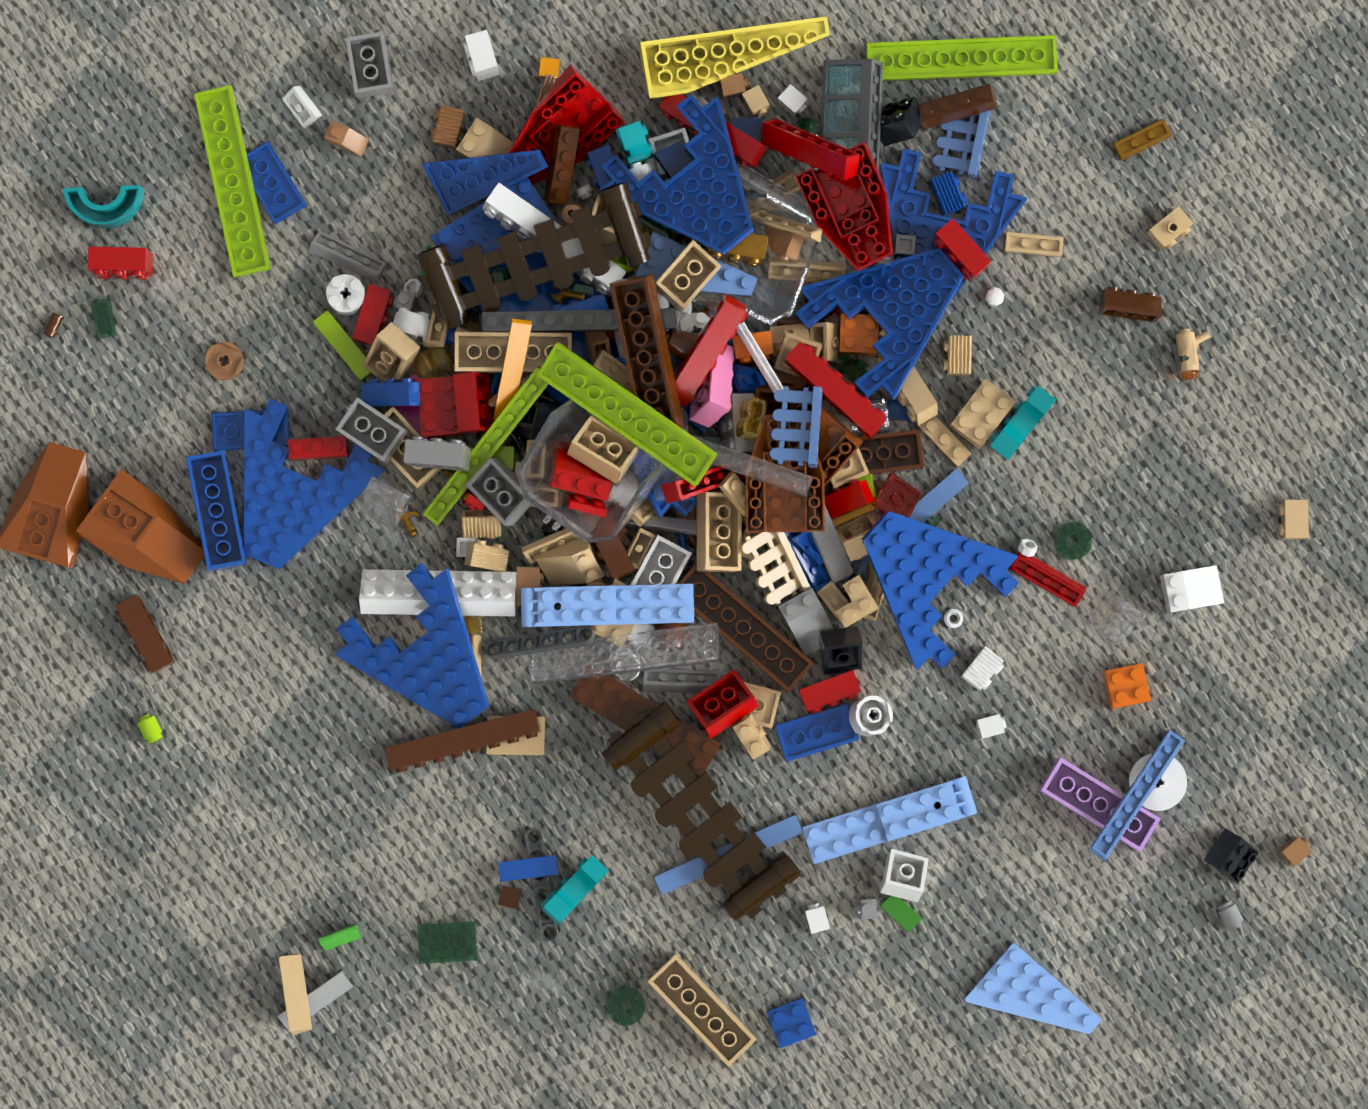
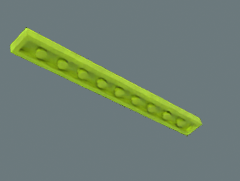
[423,366,549,526]

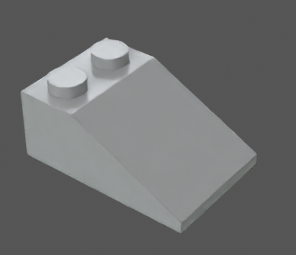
[778,588,834,656]

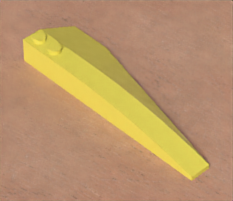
[639,16,830,99]

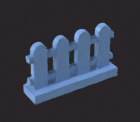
[933,110,991,179]
[770,386,822,468]

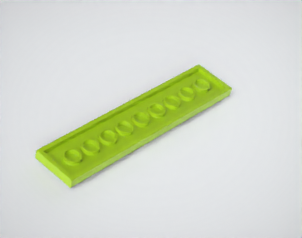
[866,35,1058,81]
[194,85,271,278]
[537,342,718,487]

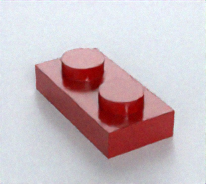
[461,491,485,511]
[566,494,608,517]

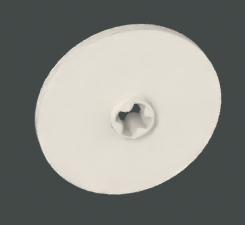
[1129,753,1187,811]

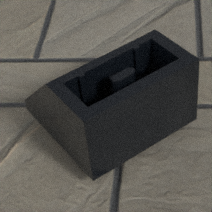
[880,97,921,147]
[1204,828,1259,884]

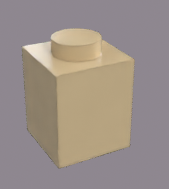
[742,85,770,117]

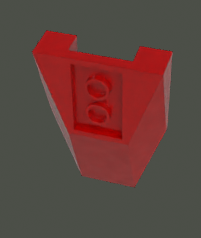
[508,64,625,185]
[795,142,893,271]

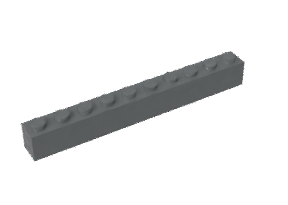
[482,308,678,333]

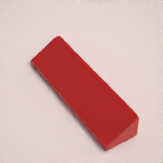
[1009,552,1086,607]

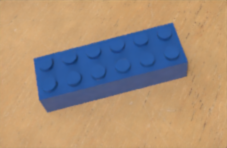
[186,450,246,572]

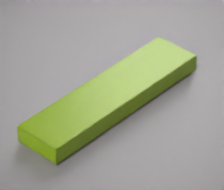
[313,310,371,381]

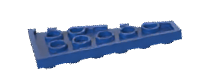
[422,149,548,215]

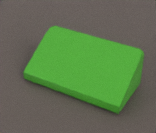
[880,895,922,932]
[318,924,361,951]

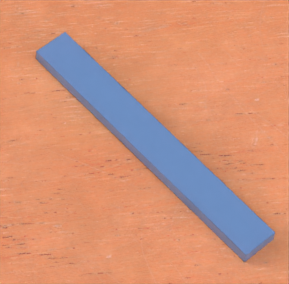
[848,469,969,579]
[1089,729,1185,862]
[654,815,803,894]

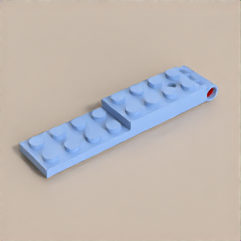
[521,584,694,627]
[802,776,978,864]

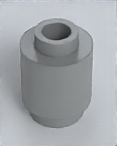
[1217,900,1244,930]

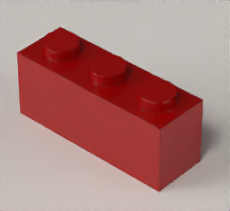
[352,284,395,346]
[288,436,349,461]
[825,479,875,520]
[798,670,861,714]

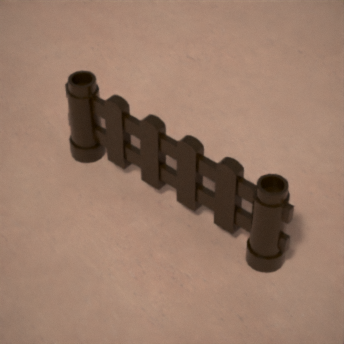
[416,181,653,329]
[602,700,802,921]

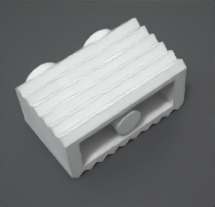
[960,646,1004,691]

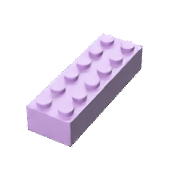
[1038,757,1160,852]

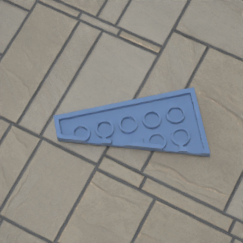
[634,232,758,297]

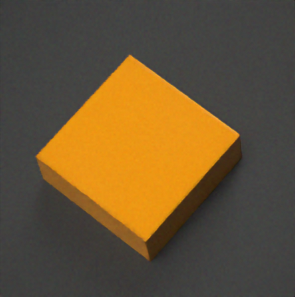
[539,57,560,78]

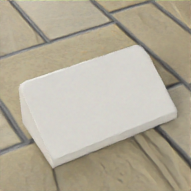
[282,86,322,128]

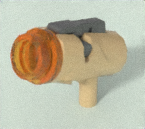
[1172,329,1210,380]

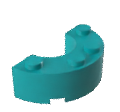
[615,121,653,166]
[63,185,144,229]
[990,385,1057,460]
[540,855,609,925]

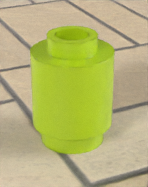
[137,714,163,744]

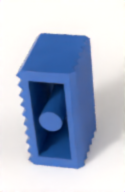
[929,171,967,216]

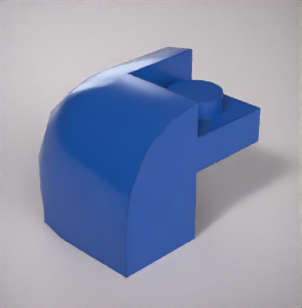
[731,364,767,398]

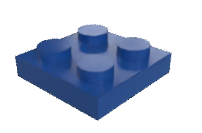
[766,998,816,1048]

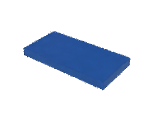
[247,141,308,225]
[211,408,290,451]
[775,703,859,762]

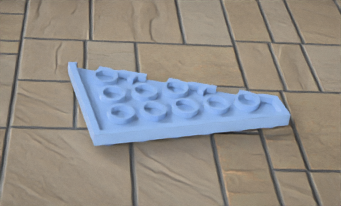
[964,942,1102,1034]

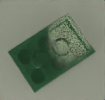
[417,921,478,964]

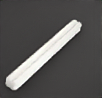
[736,322,783,394]

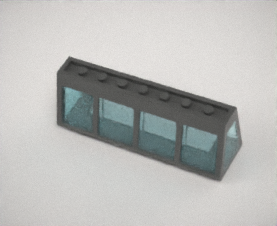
[820,59,883,171]

